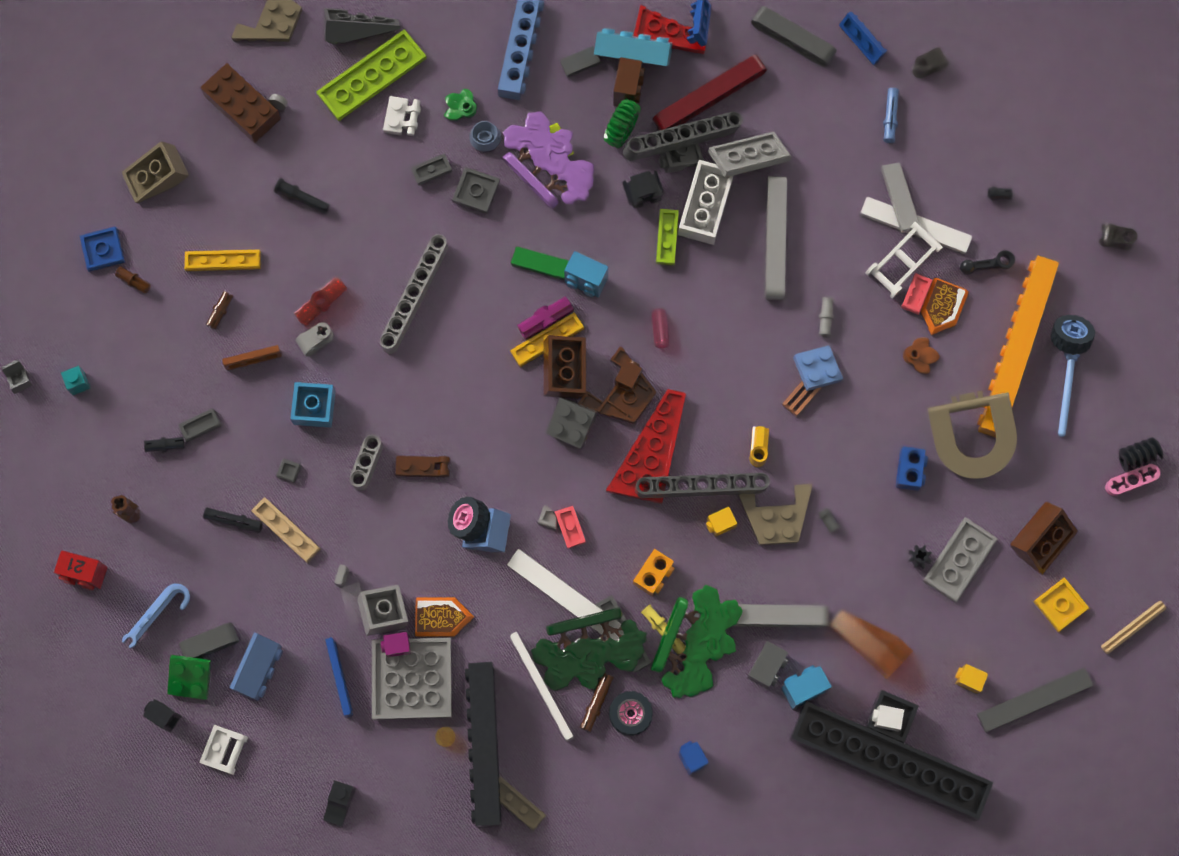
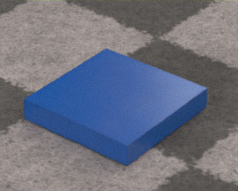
[80,226,125,272]

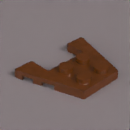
[578,346,656,424]

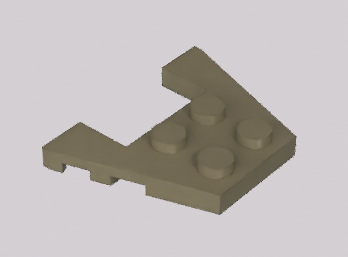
[231,0,302,42]
[738,484,812,545]

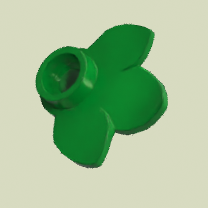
[444,88,477,120]

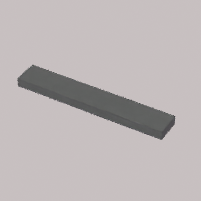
[977,667,1093,732]

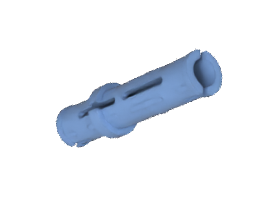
[883,88,899,143]

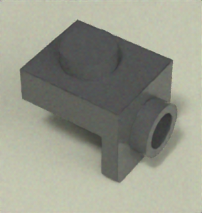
[2,360,32,394]

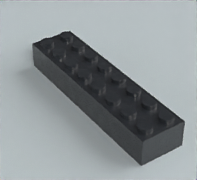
[465,662,502,828]

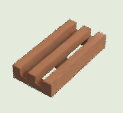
[782,381,822,417]

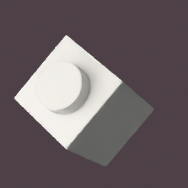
[872,705,904,731]

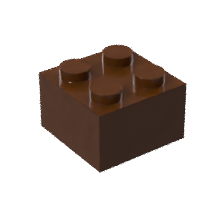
[613,57,645,106]

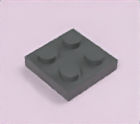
[452,167,500,214]

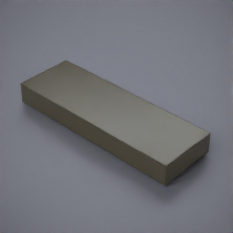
[499,776,546,831]

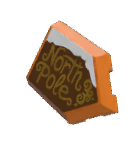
[920,278,969,335]
[415,597,474,637]

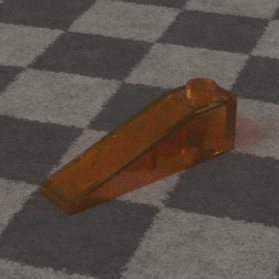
[829,610,913,679]

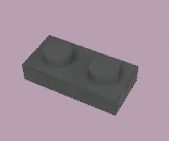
[410,153,452,186]

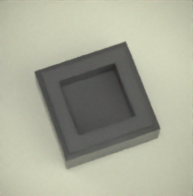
[276,458,302,483]

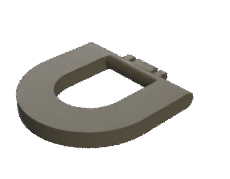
[928,390,1017,479]

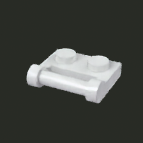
[199,725,248,775]

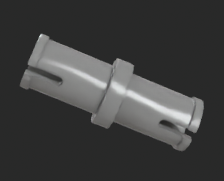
[819,297,834,337]

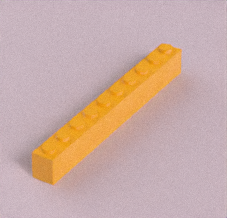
[977,255,1059,438]

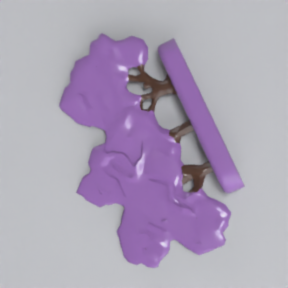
[502,112,594,209]

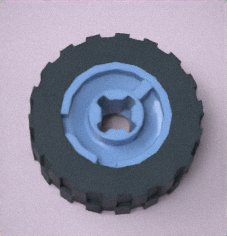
[1050,314,1096,355]

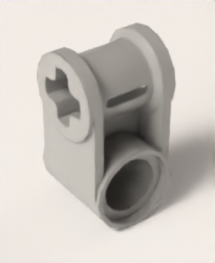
[295,323,334,356]

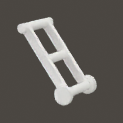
[865,221,943,299]

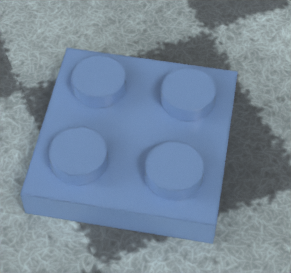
[793,345,843,391]

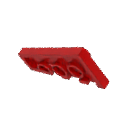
[633,5,708,54]

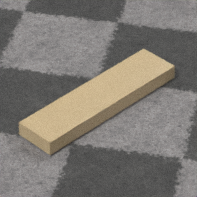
[251,497,321,563]

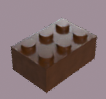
[544,335,586,399]

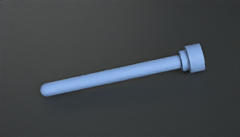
[1058,353,1080,437]

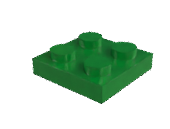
[167,655,211,700]

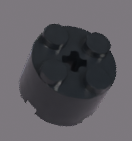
[622,171,664,209]

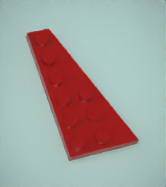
[606,389,686,504]

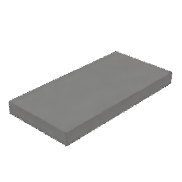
[708,132,791,177]
[923,517,998,603]

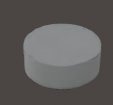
[268,94,288,110]

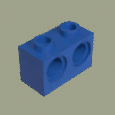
[895,446,928,491]
[678,741,709,776]

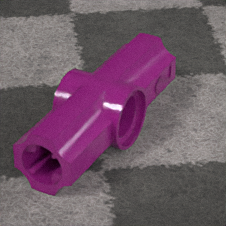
[517,296,574,340]

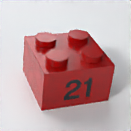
[54,550,108,591]

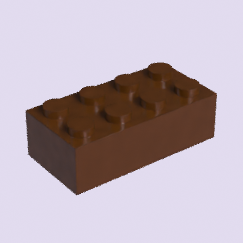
[200,63,281,144]

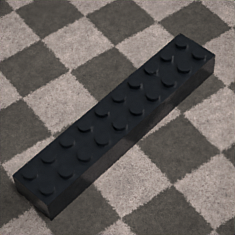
[789,701,994,821]

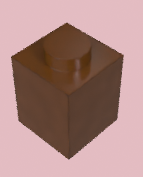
[615,360,642,393]

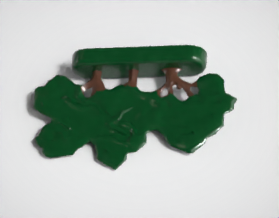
[531,607,647,691]

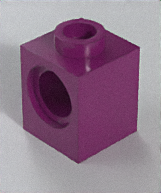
[381,632,411,658]

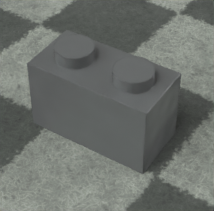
[747,641,789,689]

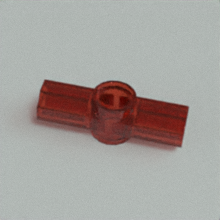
[294,277,347,327]

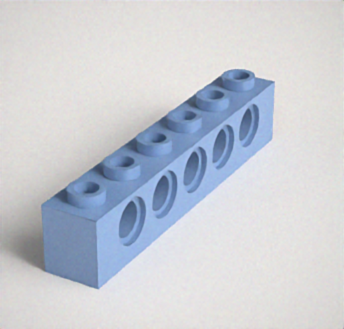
[498,0,544,100]

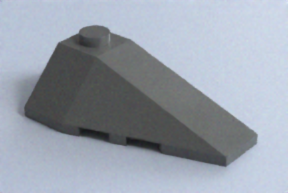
[324,8,400,44]

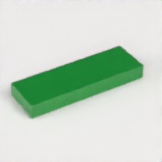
[511,246,569,280]

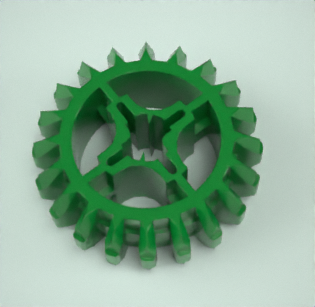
[604,98,641,148]

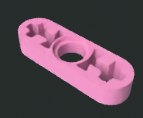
[1105,464,1160,496]

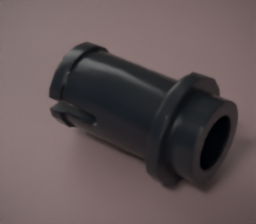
[987,186,1013,201]

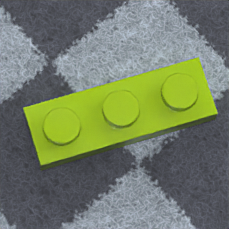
[656,209,679,266]

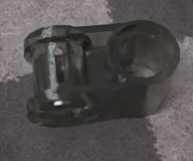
[912,47,949,78]
[1098,223,1138,250]

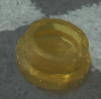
[435,727,455,747]

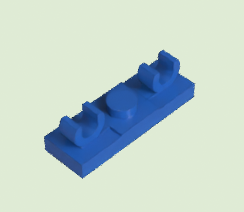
[687,0,711,47]
[839,11,887,65]

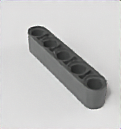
[751,6,837,67]

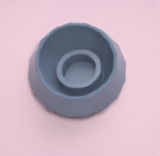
[469,121,501,152]

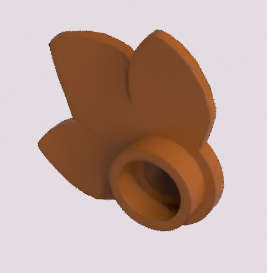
[903,337,940,374]

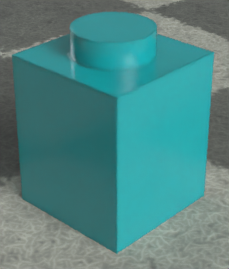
[61,365,91,395]

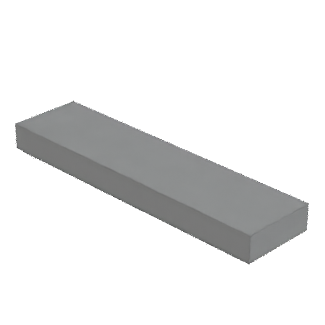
[881,163,920,233]

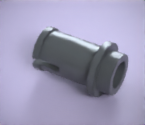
[818,507,840,533]

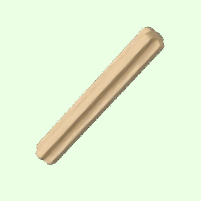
[1101,601,1166,654]

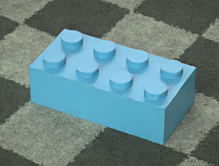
[594,28,673,66]

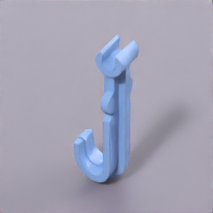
[122,583,190,649]

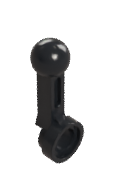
[960,250,1015,274]

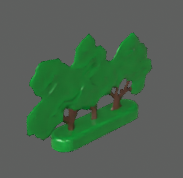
[651,585,742,698]

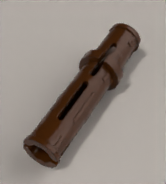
[579,673,614,733]

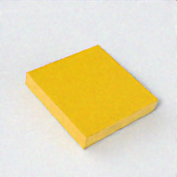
[1033,577,1089,632]

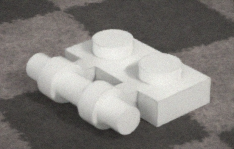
[383,96,421,136]

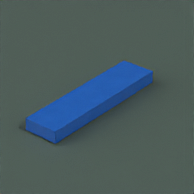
[325,637,354,718]

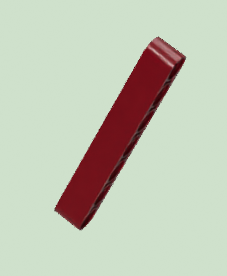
[652,54,767,130]

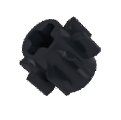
[908,545,932,569]

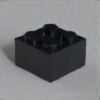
[865,690,919,743]

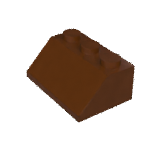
[1010,501,1078,575]

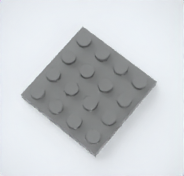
[372,638,452,720]

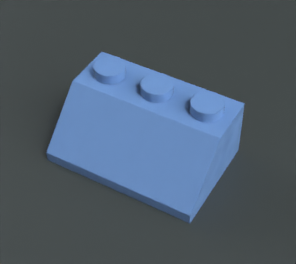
[230,632,283,701]

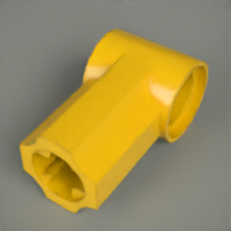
[749,426,769,467]

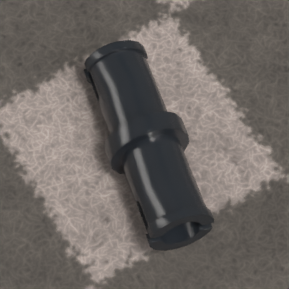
[144,436,184,453]

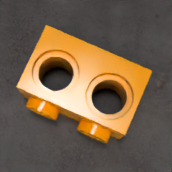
[633,548,675,596]

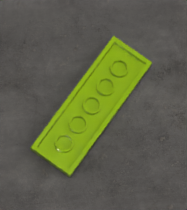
[316,29,427,121]

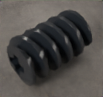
[1119,437,1163,472]

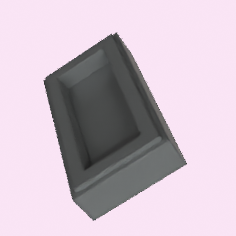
[560,46,601,78]
[178,408,222,442]

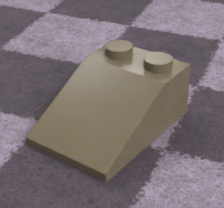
[122,141,189,203]

